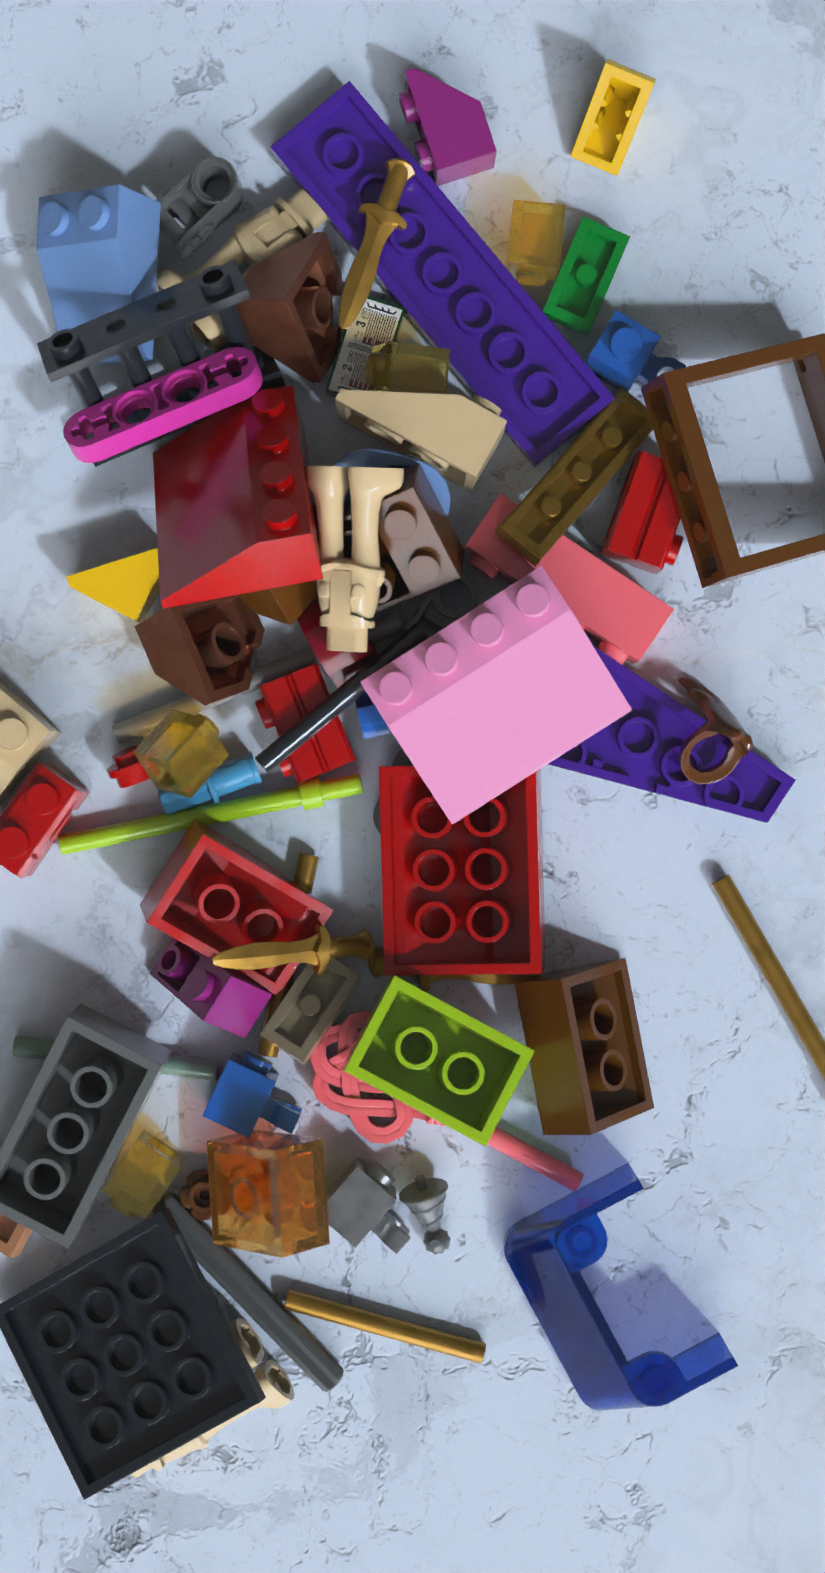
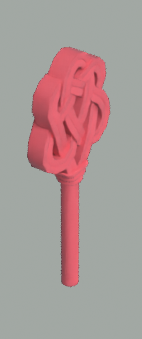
[310,1009,584,1192]

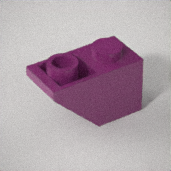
[398,68,497,186]
[149,937,272,1038]

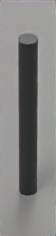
[255,623,428,774]

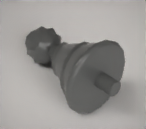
[399,1175,451,1255]

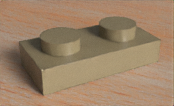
[260,958,362,1065]

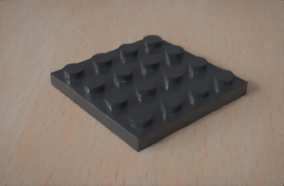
[0,1208,266,1500]

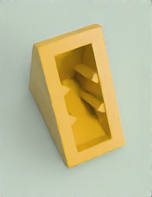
[570,59,656,176]
[66,548,160,623]

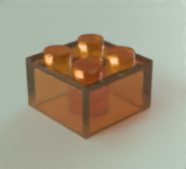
[207,1130,330,1258]

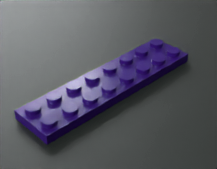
[270,81,615,468]

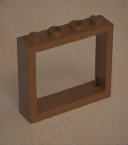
[641,333,825,588]

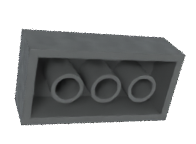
[0,1003,173,1249]

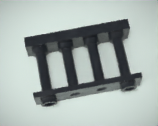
[37,260,286,467]

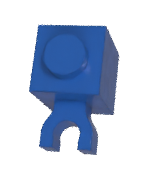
[586,310,686,392]
[202,1050,302,1138]

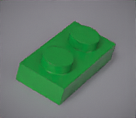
[543,216,630,336]

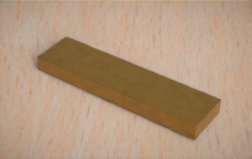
[495,387,653,567]

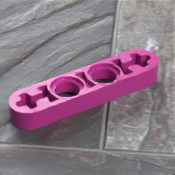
[63,347,263,463]

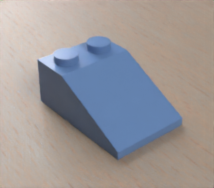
[36,184,161,366]

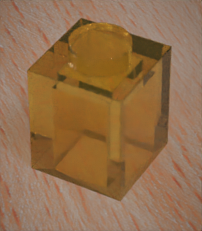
[506,200,566,286]
[365,341,450,394]
[133,709,229,799]
[103,1130,186,1220]

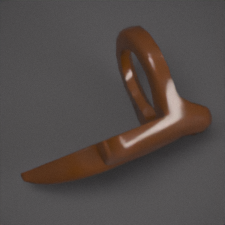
[678,677,753,784]

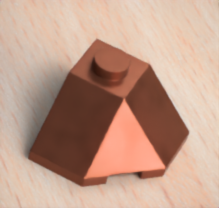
[236,232,342,383]
[134,595,265,706]

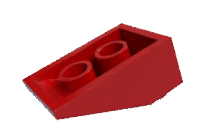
[140,819,333,996]

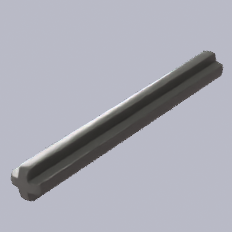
[152,1192,344,1392]

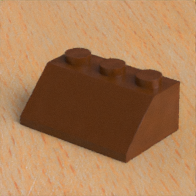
[514,958,654,1135]

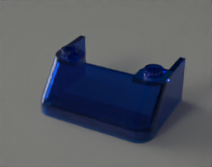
[503,1163,738,1411]

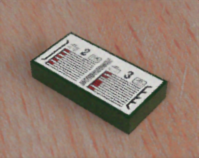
[325,297,405,397]

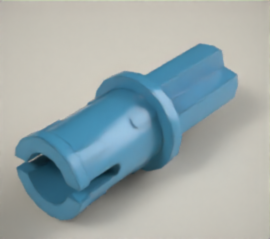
[158,752,262,814]

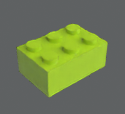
[341,975,535,1147]

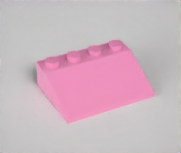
[360,566,632,825]

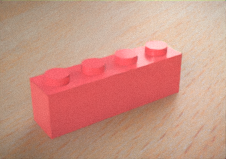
[464,493,674,665]

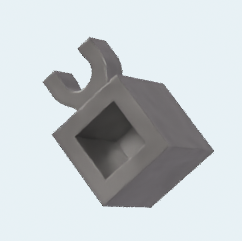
[316,1157,410,1254]

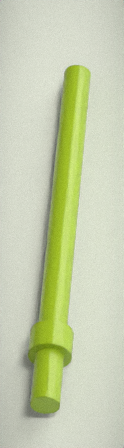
[58,773,364,855]

